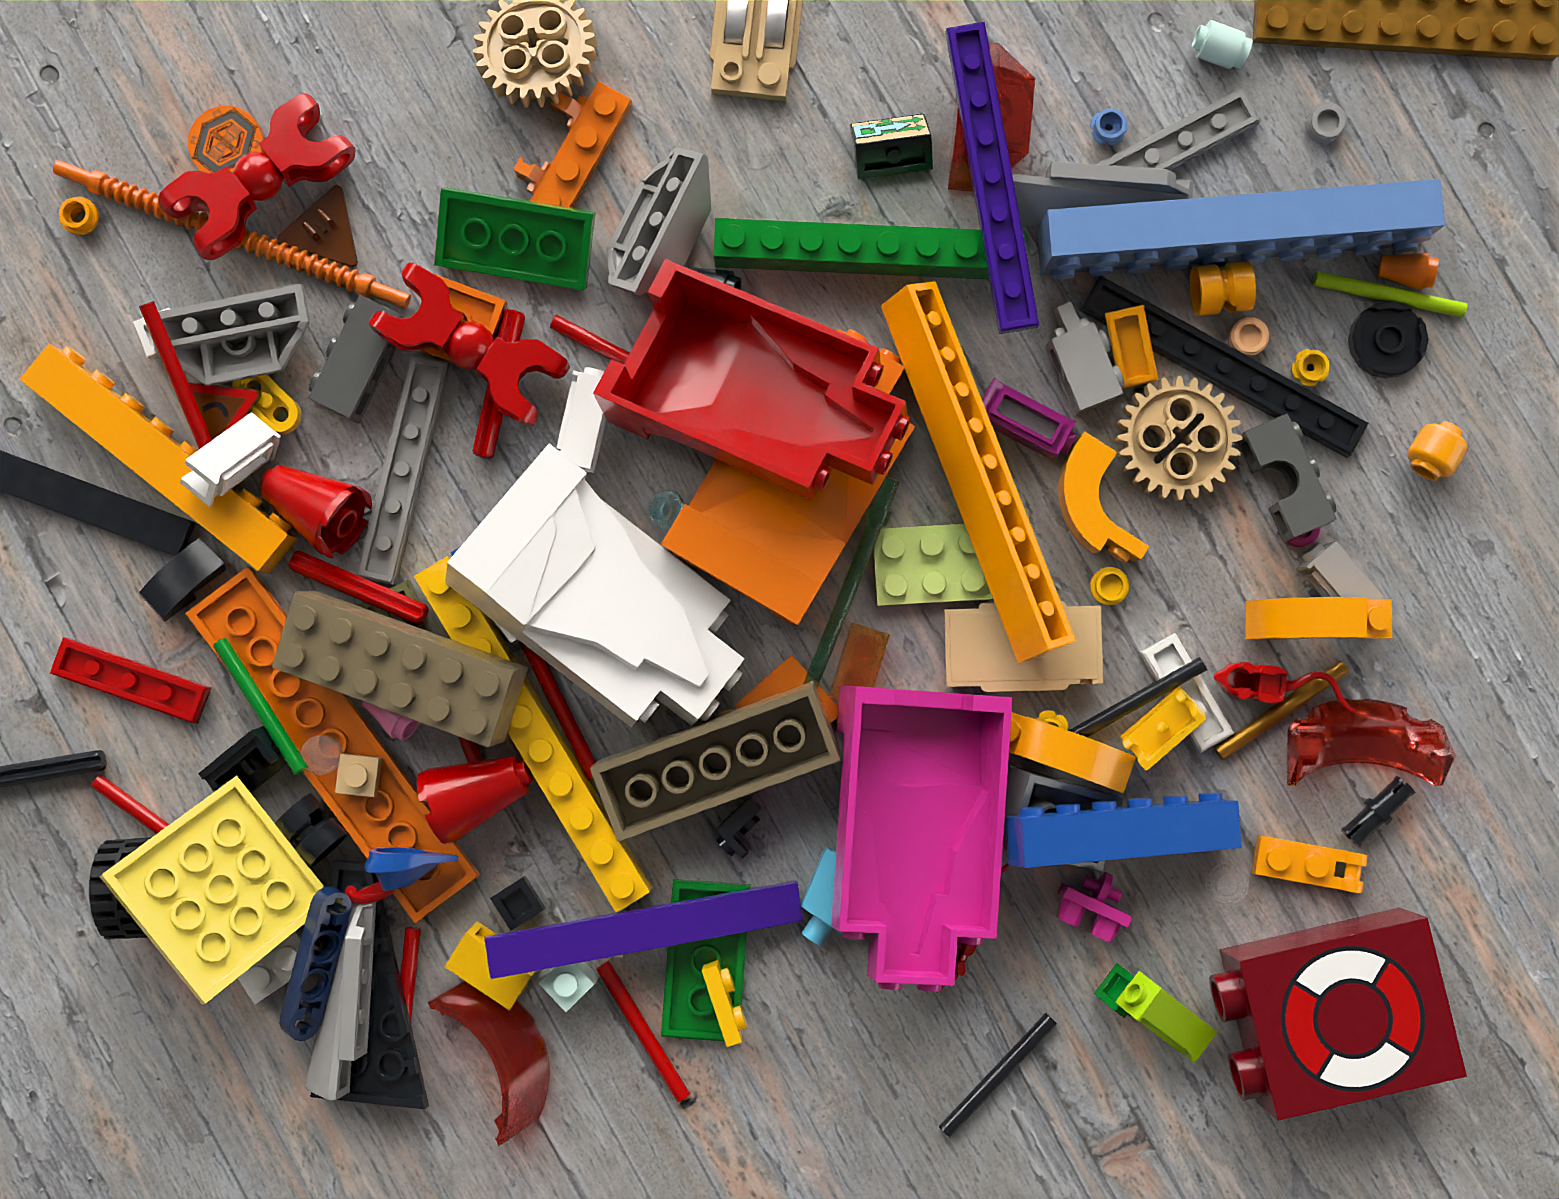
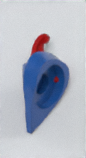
[345,847,458,904]

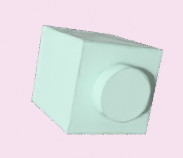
[538,962,599,1012]

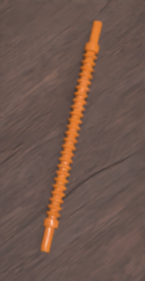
[53,160,411,309]

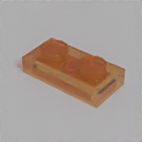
[828,623,890,699]

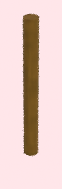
[1214,660,1349,760]

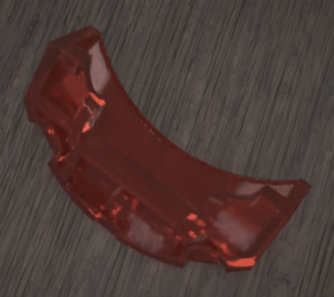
[1287,699,1456,786]
[427,981,550,1146]

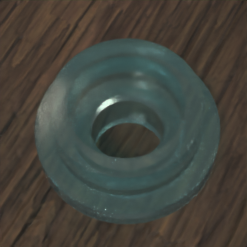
[648,491,685,530]

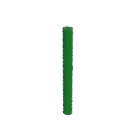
[213,638,309,775]

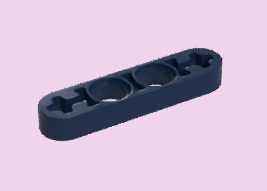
[279,886,352,1041]

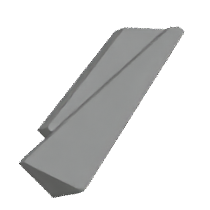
[1012,161,1193,227]

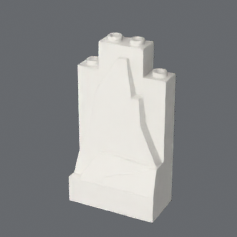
[445,444,745,727]

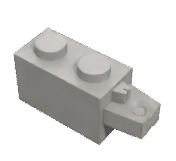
[1045,302,1124,416]

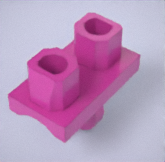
[1056,872,1133,943]

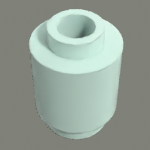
[1191,20,1253,70]

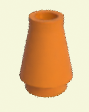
[1377,252,1439,291]

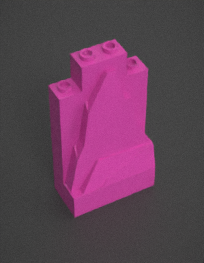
[831,685,1012,992]

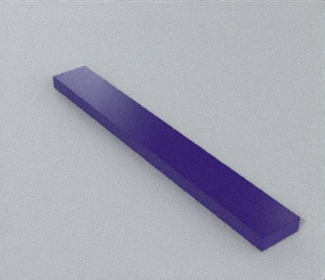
[945,21,1039,335]
[484,881,803,979]

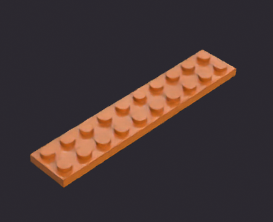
[186,566,480,923]

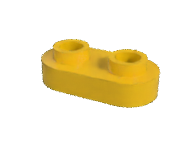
[232,374,302,434]

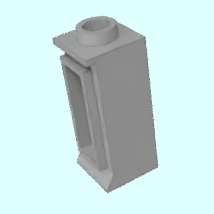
[1296,541,1398,617]

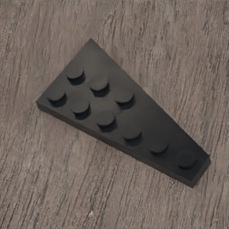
[310,860,429,1109]

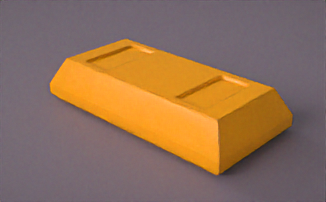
[1105,305,1158,388]

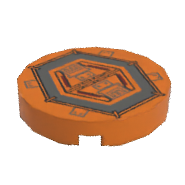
[187,105,265,173]

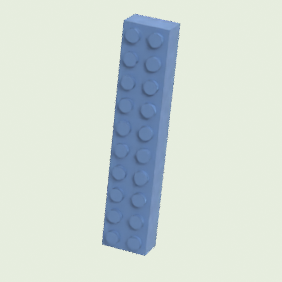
[1037,179,1445,280]

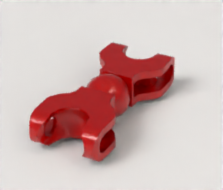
[158,93,356,261]
[368,263,570,427]

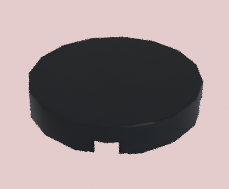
[1348,301,1429,379]

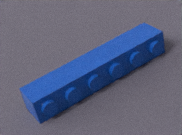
[1005,793,1242,868]

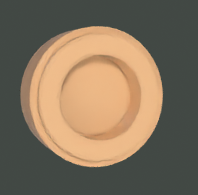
[1228,317,1269,357]

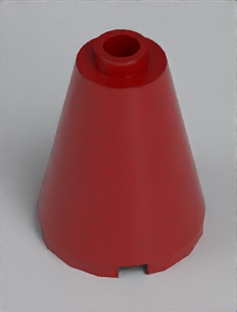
[260,465,372,558]
[416,756,533,844]

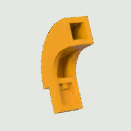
[1058,431,1149,563]
[1245,597,1392,640]
[1009,712,1136,793]

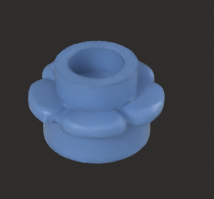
[1090,108,1128,146]

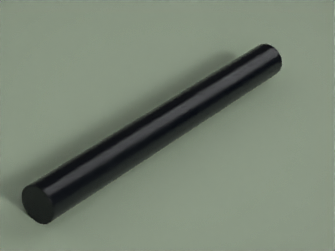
[1068,657,1207,737]
[939,1013,1057,1137]

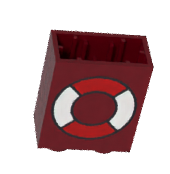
[1209,907,1467,1121]

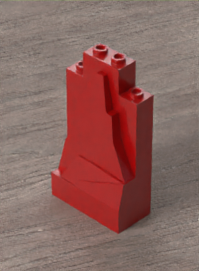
[593,259,910,501]

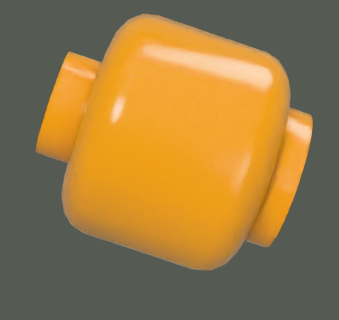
[1407,421,1468,481]

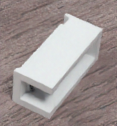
[556,367,607,474]
[180,412,281,507]

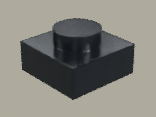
[490,876,546,931]

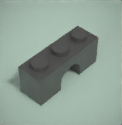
[1237,413,1337,543]

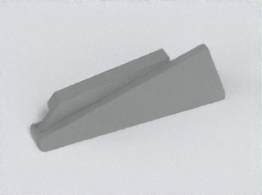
[306,901,376,1101]

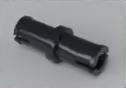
[1341,775,1416,848]

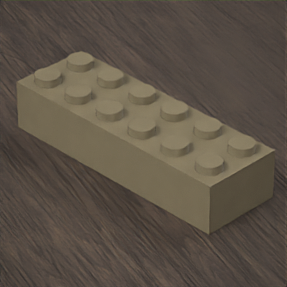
[272,590,528,747]
[590,681,841,842]

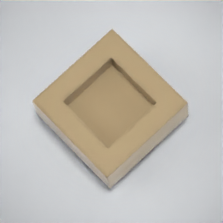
[335,753,382,797]

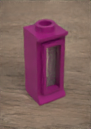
[982,378,1077,460]

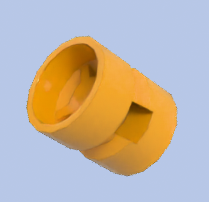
[1189,260,1256,316]

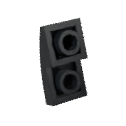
[139,537,226,622]

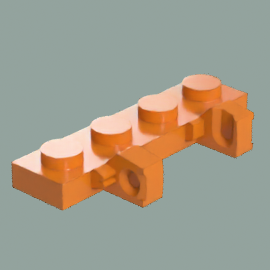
[513,81,632,208]

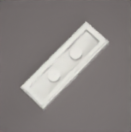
[1139,633,1234,753]

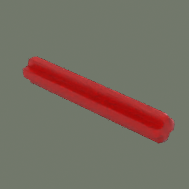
[472,309,525,459]
[288,551,429,625]

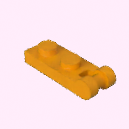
[1251,835,1368,894]

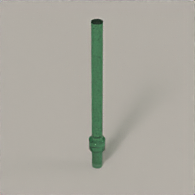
[802,477,900,689]

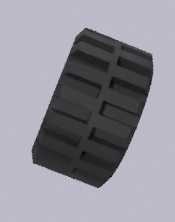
[89,837,152,940]

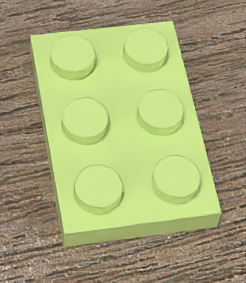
[872,524,993,606]

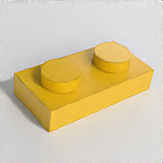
[702,960,747,1047]

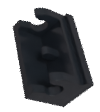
[198,726,288,793]

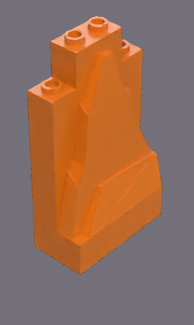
[660,328,915,628]

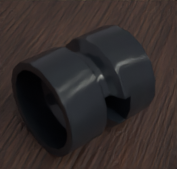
[275,793,348,868]

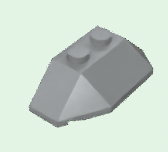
[607,147,712,296]
[153,283,310,386]

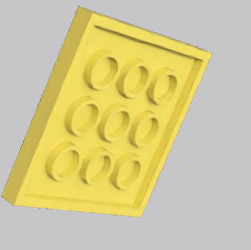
[99,776,324,1005]

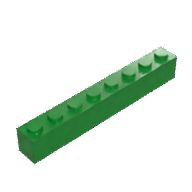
[713,218,1025,280]

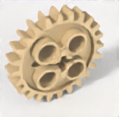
[473,0,598,108]
[1114,376,1243,502]

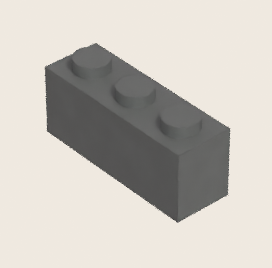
[308,295,404,424]

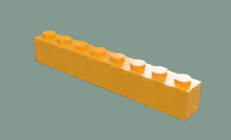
[20,343,298,574]

